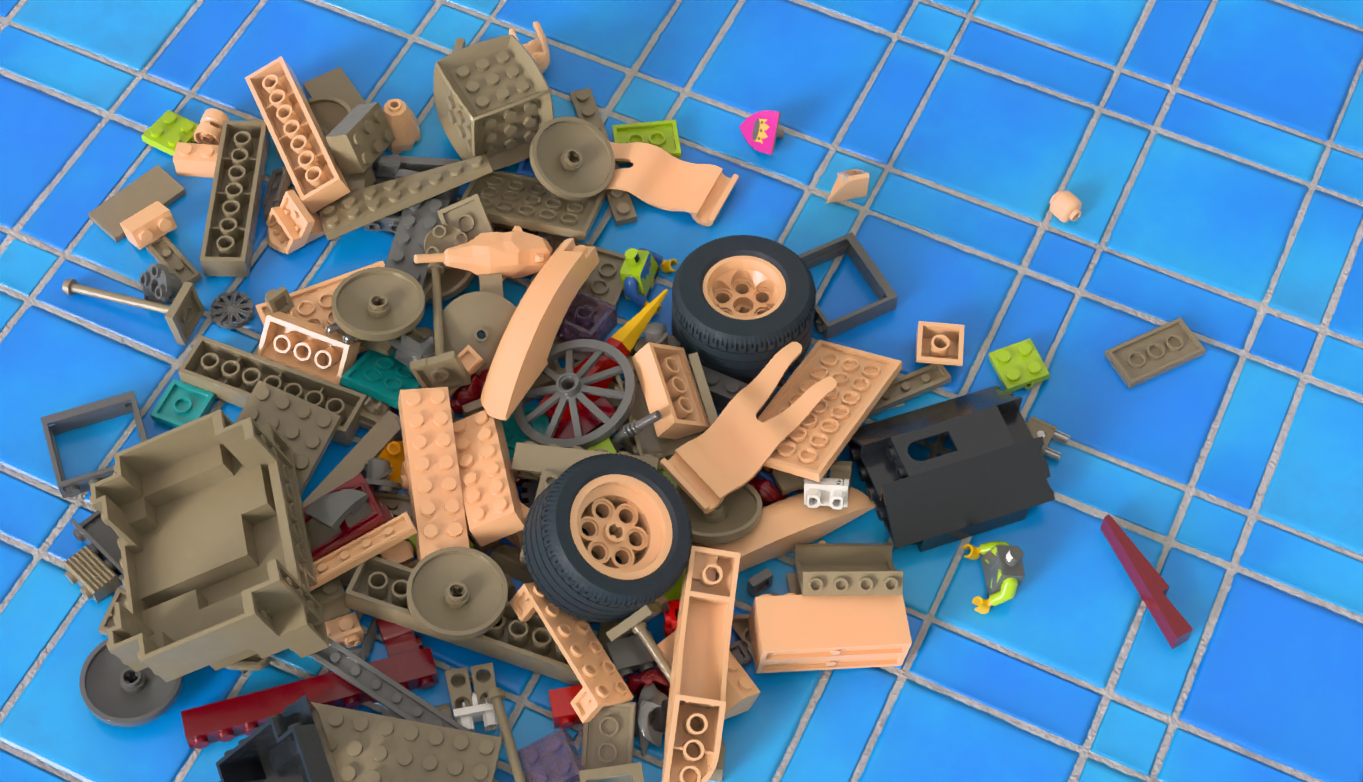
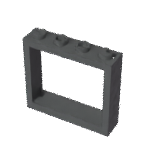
[798,232,898,340]
[41,391,148,498]

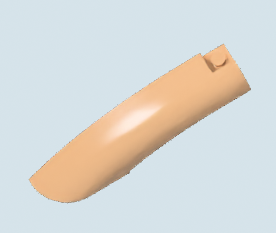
[655,487,876,613]

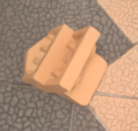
[266,190,325,255]

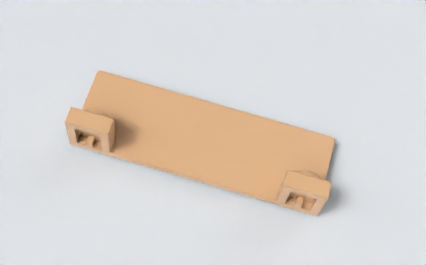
[509,582,634,723]

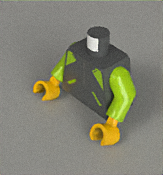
[963,541,1025,614]

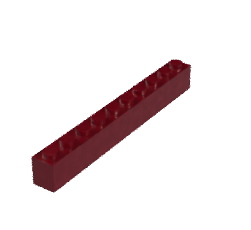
[181,647,439,749]

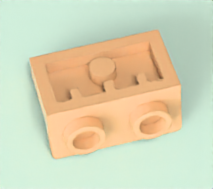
[325,612,364,648]

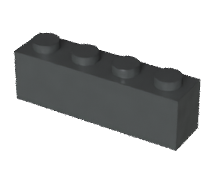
[688,360,770,418]

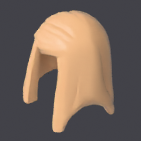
[509,21,550,74]

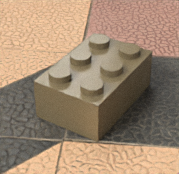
[325,102,395,175]

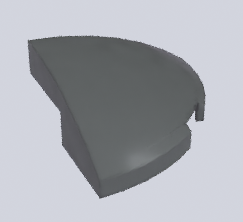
[304,489,369,531]

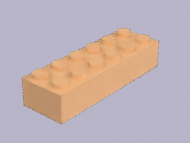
[453,410,525,547]

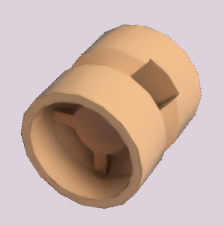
[193,108,231,145]

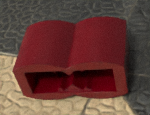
[376,619,424,657]

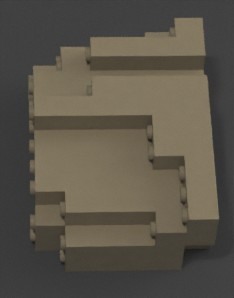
[89,409,329,682]

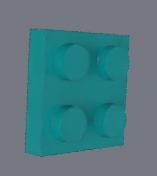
[150,379,216,428]

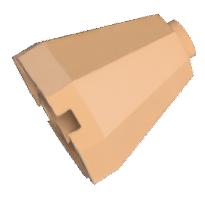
[382,99,421,152]

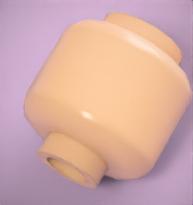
[1049,190,1082,223]

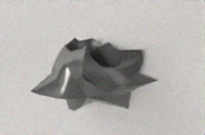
[387,335,435,368]
[634,683,668,756]

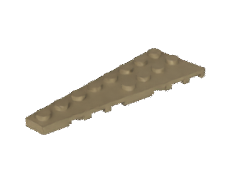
[318,154,493,241]

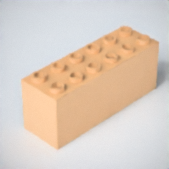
[748,593,912,674]

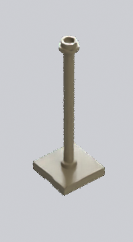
[410,262,471,390]
[62,278,205,346]
[606,602,725,746]
[486,688,526,782]

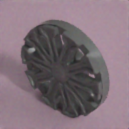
[211,291,254,329]

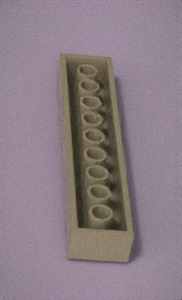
[345,556,598,686]

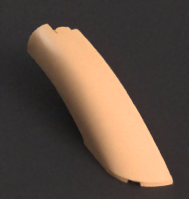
[481,238,600,421]
[662,545,741,782]

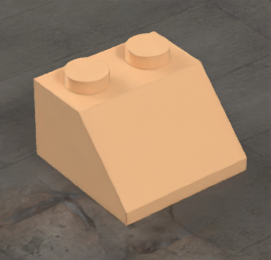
[915,321,964,366]

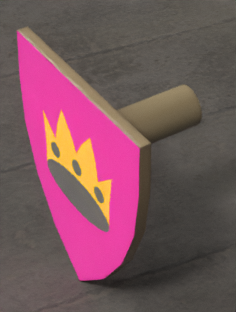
[739,110,784,155]

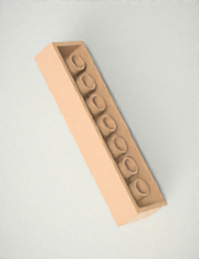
[245,56,351,214]
[398,387,470,562]

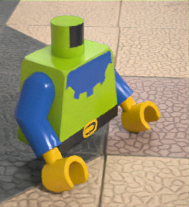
[620,248,678,316]

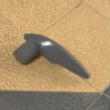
[349,617,377,661]

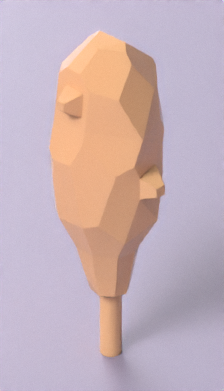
[414,225,553,282]

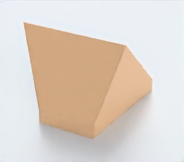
[826,169,869,204]

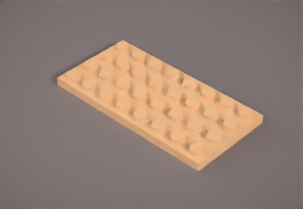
[757,340,902,482]

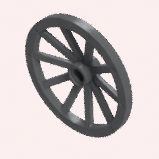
[513,339,637,449]

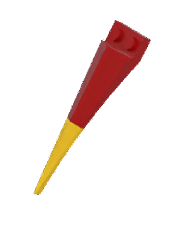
[537,289,668,426]

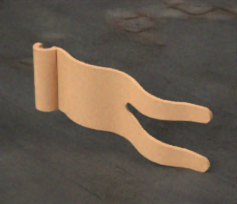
[604,142,739,227]
[659,342,837,514]

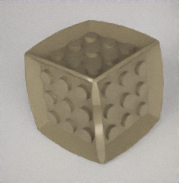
[433,34,554,171]

